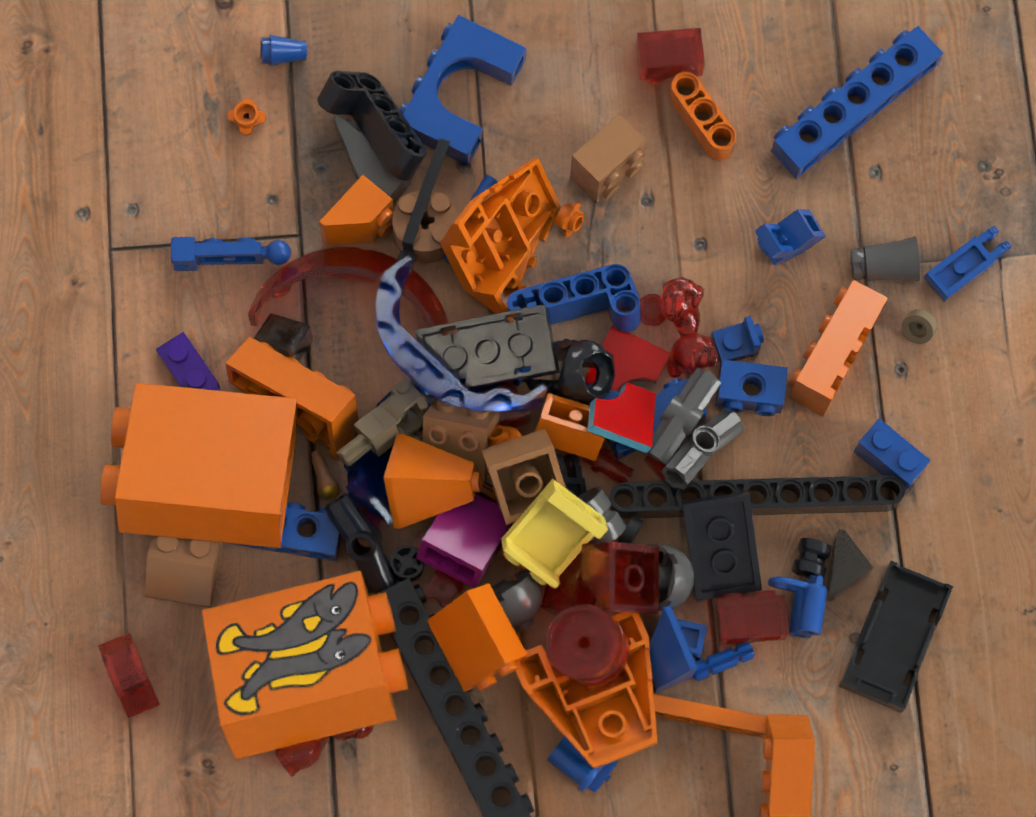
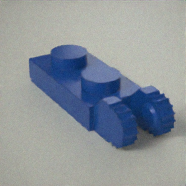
[924,225,1012,302]

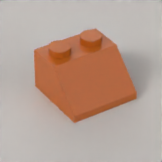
[319,175,394,246]

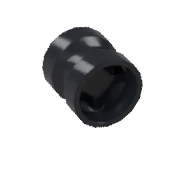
[792,538,832,579]

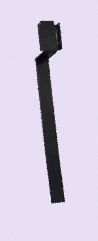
[394,138,450,276]

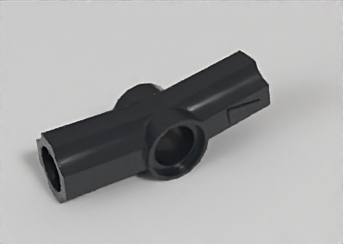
[324,492,396,594]

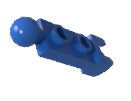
[171,237,291,271]

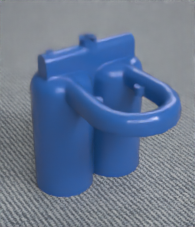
[768,575,827,638]
[547,736,618,793]

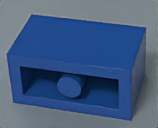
[853,418,931,492]

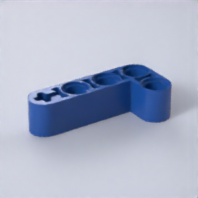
[507,264,641,332]

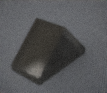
[253,313,313,362]
[826,529,873,601]

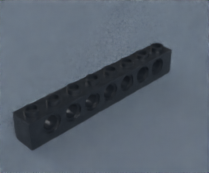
[377,578,535,817]

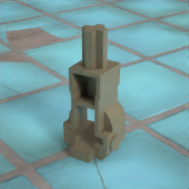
[337,378,429,467]

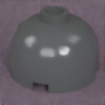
[628,544,694,611]
[491,569,542,632]

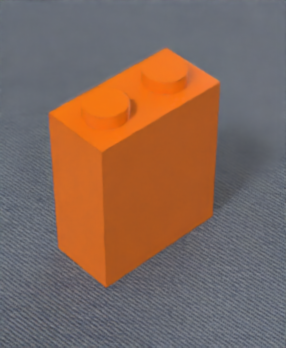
[427,583,527,692]

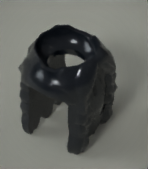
[525,338,616,406]

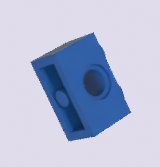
[716,360,788,417]

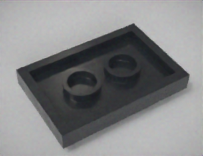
[681,491,762,601]

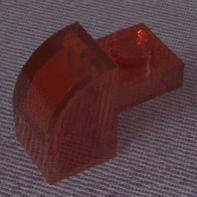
[98,632,160,718]

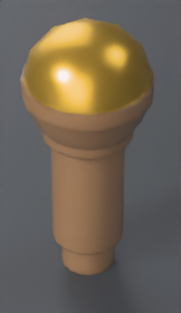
[311,450,339,499]

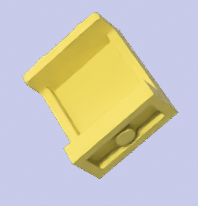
[501,479,608,589]

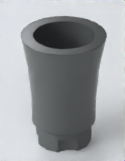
[850,236,920,281]

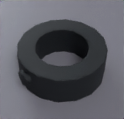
[617,516,644,550]

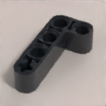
[317,71,427,181]

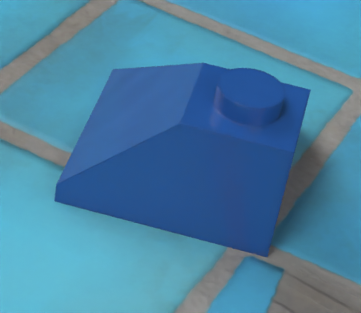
[650,605,697,694]

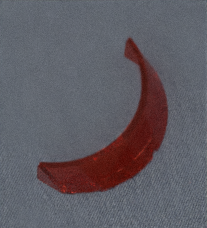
[248,247,448,336]

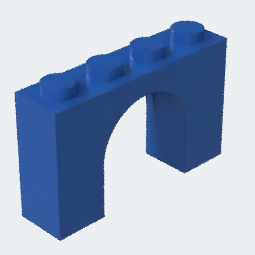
[400,15,526,166]

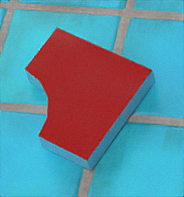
[588,382,656,453]

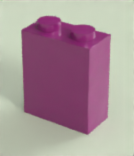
[416,493,513,588]

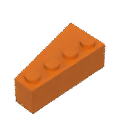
[788,280,888,416]
[225,336,359,460]
[759,714,815,817]

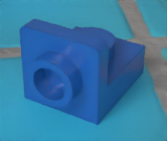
[711,316,764,364]

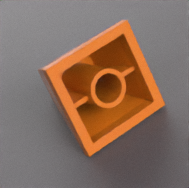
[384,434,483,529]

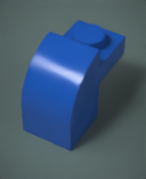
[755,209,826,265]

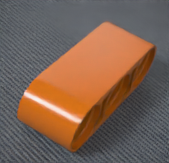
[669,72,736,160]

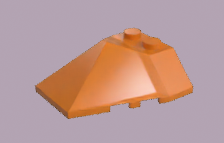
[440,158,561,314]
[515,607,657,769]

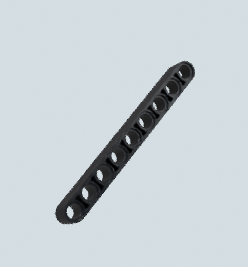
[609,475,905,519]

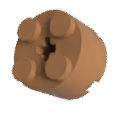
[392,190,457,263]

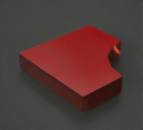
[585,325,671,391]

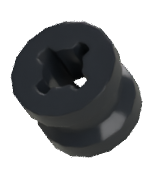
[390,545,424,583]

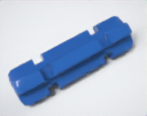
[693,641,755,681]

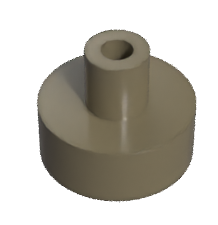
[902,309,937,344]

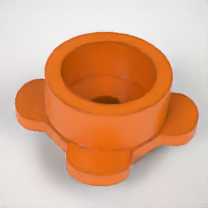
[227,98,266,135]
[555,202,584,238]

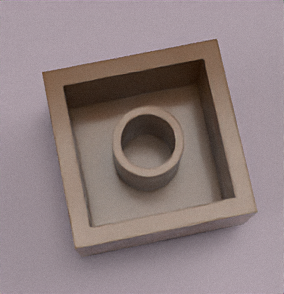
[570,114,646,204]
[481,429,566,524]

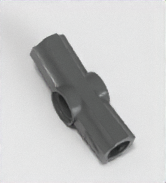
[647,368,721,466]
[662,409,744,490]

